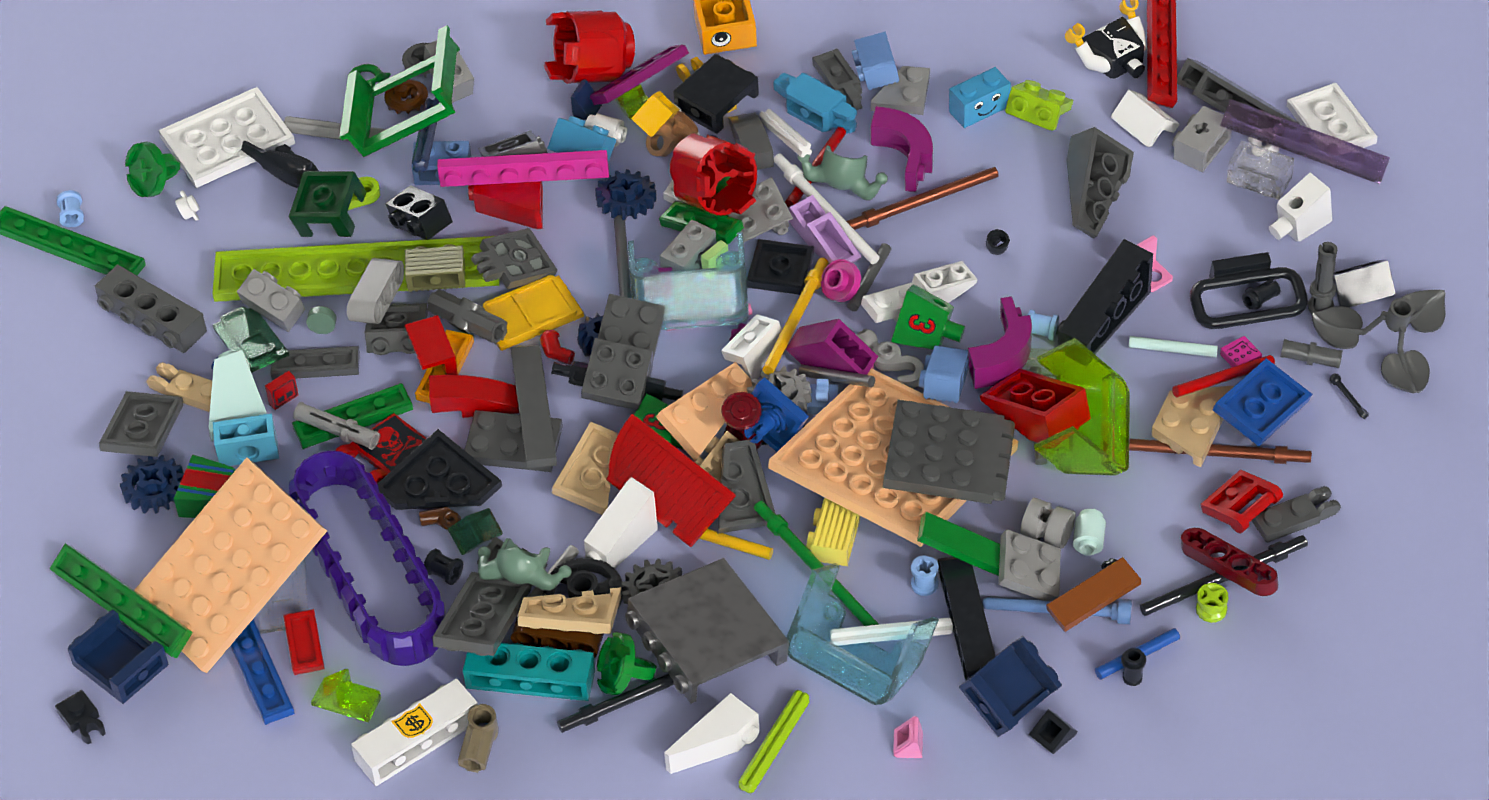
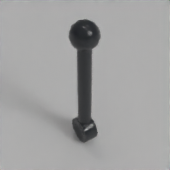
[1330,374,1369,419]

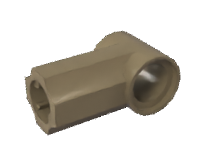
[458,704,499,773]

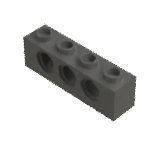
[95,265,207,353]

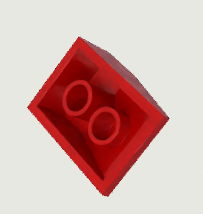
[980,368,1091,447]

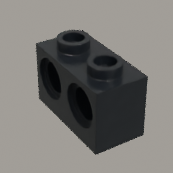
[385,185,453,240]

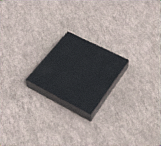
[746,239,814,295]

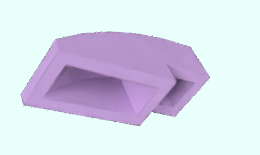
[789,195,862,265]

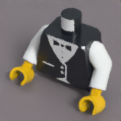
[1065,0,1147,79]

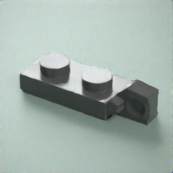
[812,49,862,110]

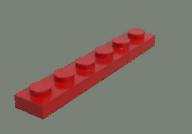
[1147,0,1177,108]

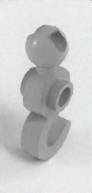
[856,329,924,389]

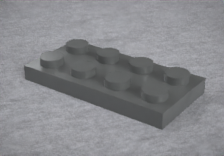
[433,572,531,656]

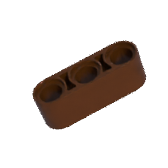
[511,617,604,658]

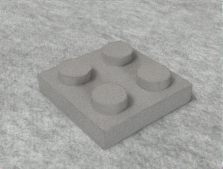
[998,529,1061,601]

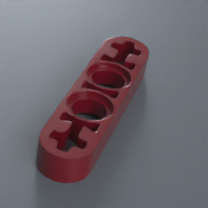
[1181,527,1279,596]

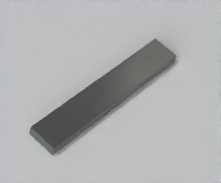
[511,345,557,468]

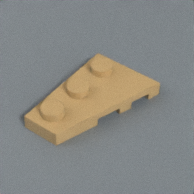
[552,422,618,515]
[517,587,621,634]

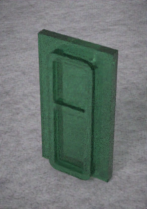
[212,307,290,373]

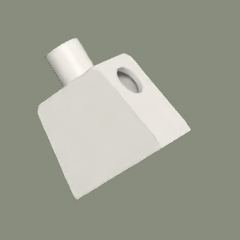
[1269,172,1332,241]

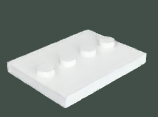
[159,87,295,188]

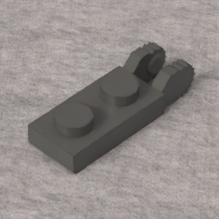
[1252,486,1341,543]

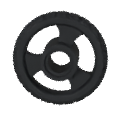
[543,557,623,608]

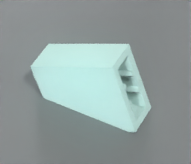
[209,350,267,441]

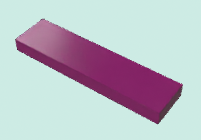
[590,44,689,105]

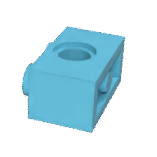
[212,413,279,466]

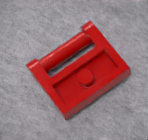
[1201,469,1283,534]

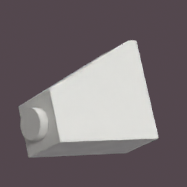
[584,477,658,568]

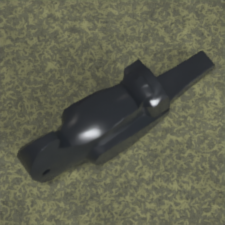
[241,141,319,188]

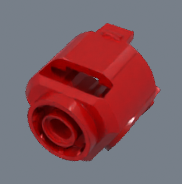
[544,10,635,84]
[670,133,757,216]

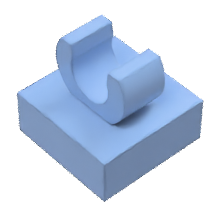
[807,379,838,414]

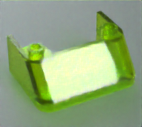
[1034,338,1130,476]

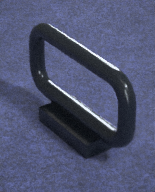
[1190,252,1308,329]

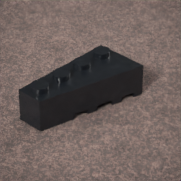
[1056,239,1153,365]

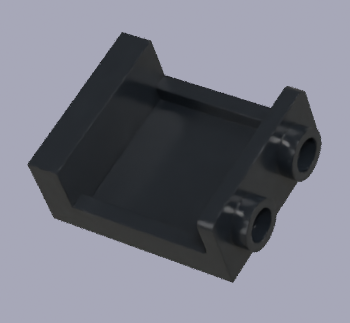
[673,54,759,134]

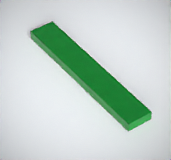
[0,206,146,276]
[49,543,193,658]

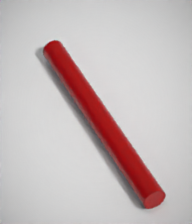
[785,127,846,207]
[1172,355,1275,398]

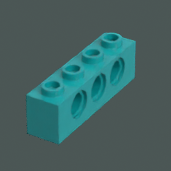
[463,643,595,701]

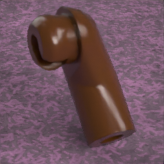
[419,507,461,531]

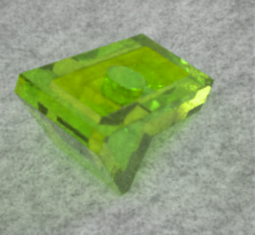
[311,669,381,723]

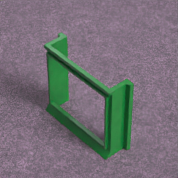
[339,25,460,157]

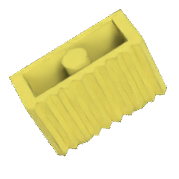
[806,498,860,566]

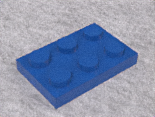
[1212,358,1313,446]

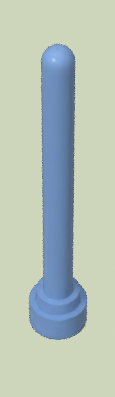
[982,597,1132,625]

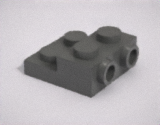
[478,130,548,157]
[365,303,428,355]

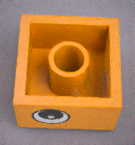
[693,0,757,55]

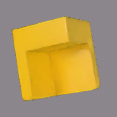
[631,91,680,137]

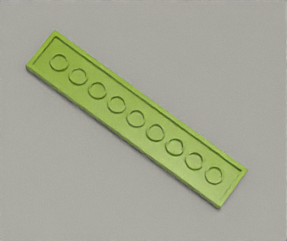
[212,236,500,302]

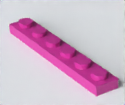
[437,150,609,187]

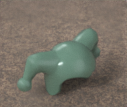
[798,145,887,201]
[478,538,572,591]

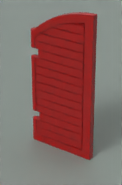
[606,414,736,547]

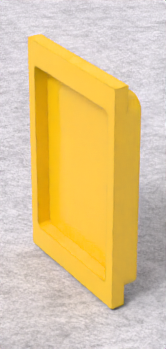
[483,275,584,351]

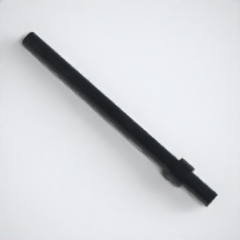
[1140,535,1308,616]
[557,674,674,733]

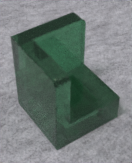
[448,508,503,555]

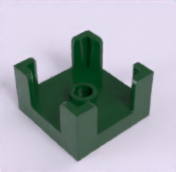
[288,171,367,237]

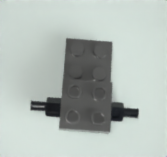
[551,294,683,410]

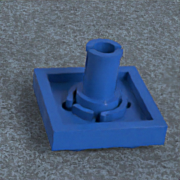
[744,377,809,452]

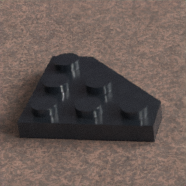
[377,429,502,510]

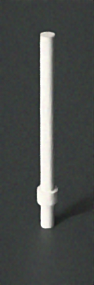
[774,153,880,264]

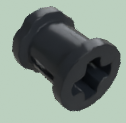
[424,548,464,585]

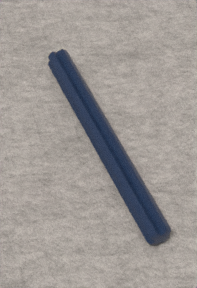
[411,97,439,173]

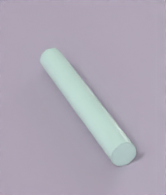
[1129,336,1218,358]

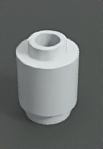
[585,114,627,147]

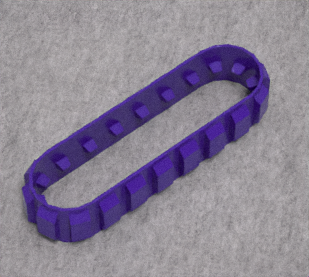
[289,451,446,666]

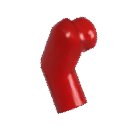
[540,329,575,365]

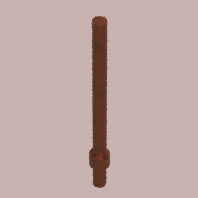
[846,167,999,230]
[1129,439,1312,464]

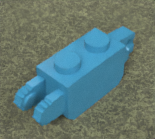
[773,73,857,134]

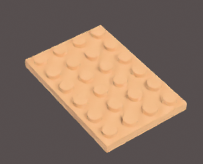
[134,457,327,673]

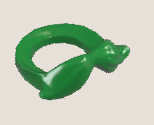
[349,64,391,86]

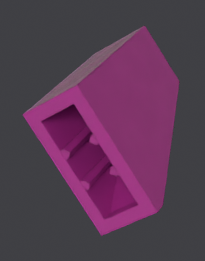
[785,319,879,375]

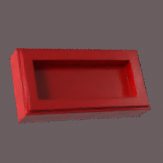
[283,609,325,675]

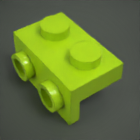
[1005,80,1074,131]

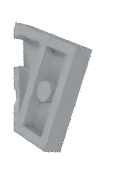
[871,66,930,115]

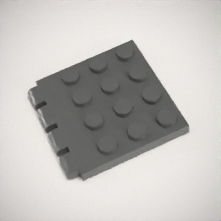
[883,400,1015,504]

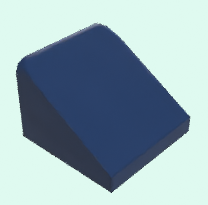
[571,79,602,120]

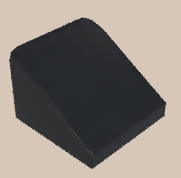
[1029,709,1078,754]

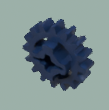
[595,169,657,220]
[120,455,184,514]

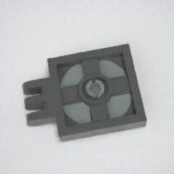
[471,228,557,289]

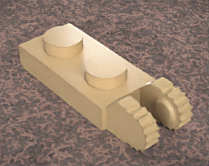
[146,362,212,412]

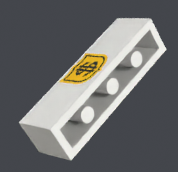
[351,678,478,786]

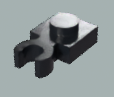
[55,690,106,744]

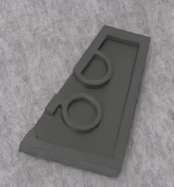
[717,439,776,534]

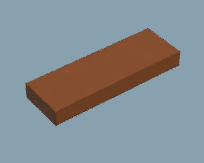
[1046,557,1141,632]

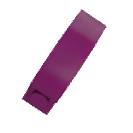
[871,106,933,192]
[968,296,1032,389]

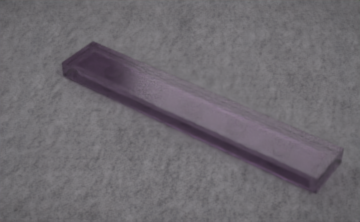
[1220,99,1390,184]

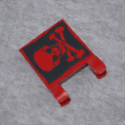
[335,413,427,483]

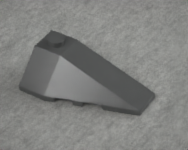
[1067,127,1134,238]

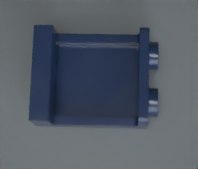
[68,609,169,704]
[959,636,1062,737]

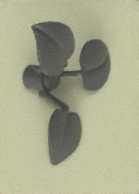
[1312,290,1446,393]

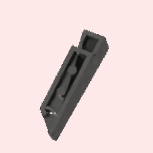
[1177,58,1299,132]

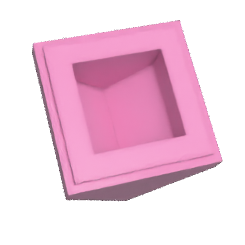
[893,716,923,758]

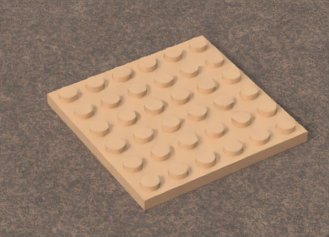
[768,368,1019,547]

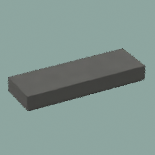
[270,346,360,380]

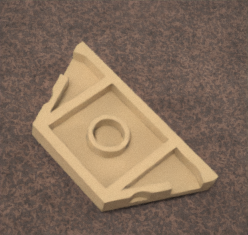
[1152,386,1234,467]

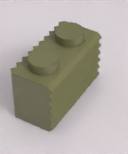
[405,244,465,292]

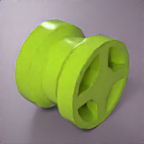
[1196,583,1229,623]

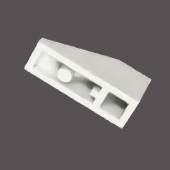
[664,693,760,774]

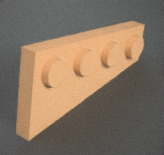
[656,362,752,461]

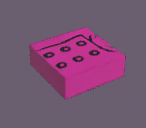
[1220,336,1262,367]

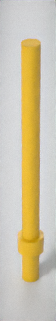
[762,258,829,375]

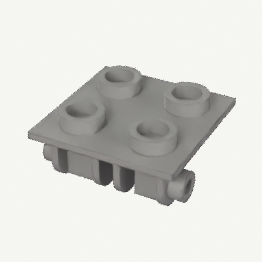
[728,177,793,243]

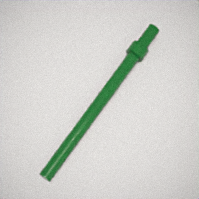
[754,500,879,626]

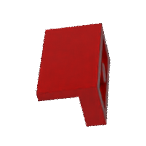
[405,315,458,375]

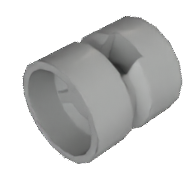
[1020,498,1076,549]

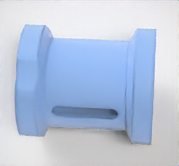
[56,190,84,228]
[1028,309,1059,341]
[911,555,939,596]

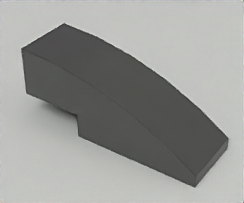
[728,112,774,170]

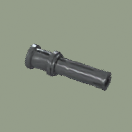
[1307,242,1338,314]

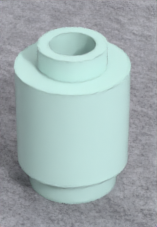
[1073,509,1106,556]

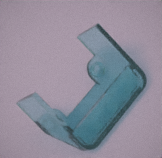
[628,232,749,330]
[786,563,939,705]

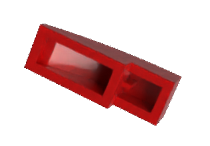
[429,375,519,418]

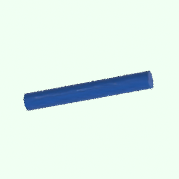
[1095,628,1180,680]

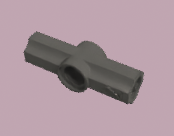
[427,289,508,344]

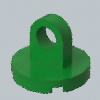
[125,141,180,197]
[597,632,657,695]

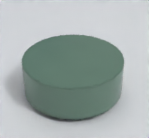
[306,306,337,334]

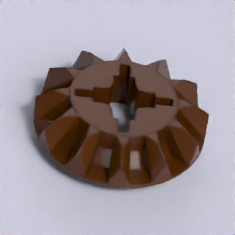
[384,79,428,115]

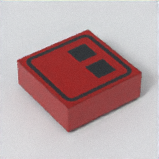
[265,371,299,410]

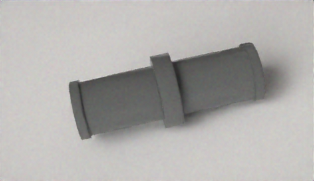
[1280,339,1343,368]

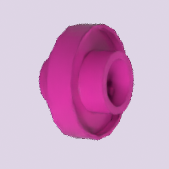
[821,259,861,302]

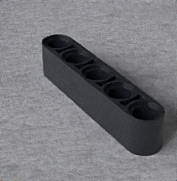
[938,556,995,681]

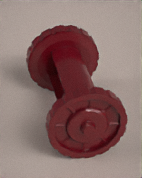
[721,392,763,449]

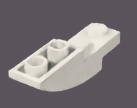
[861,261,977,323]

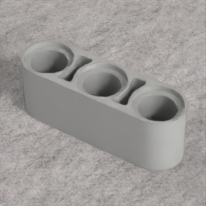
[347,258,404,324]

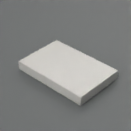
[1287,83,1377,161]

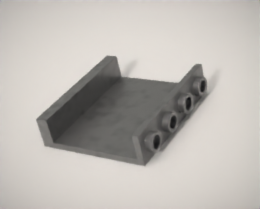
[625,558,789,704]

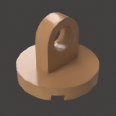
[646,111,699,157]

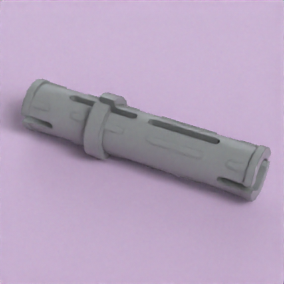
[293,402,380,450]

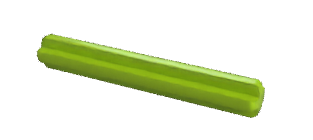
[739,690,810,793]

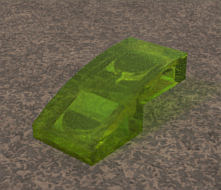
[615,84,650,120]

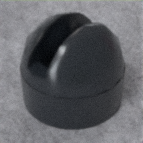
[986,229,1010,255]

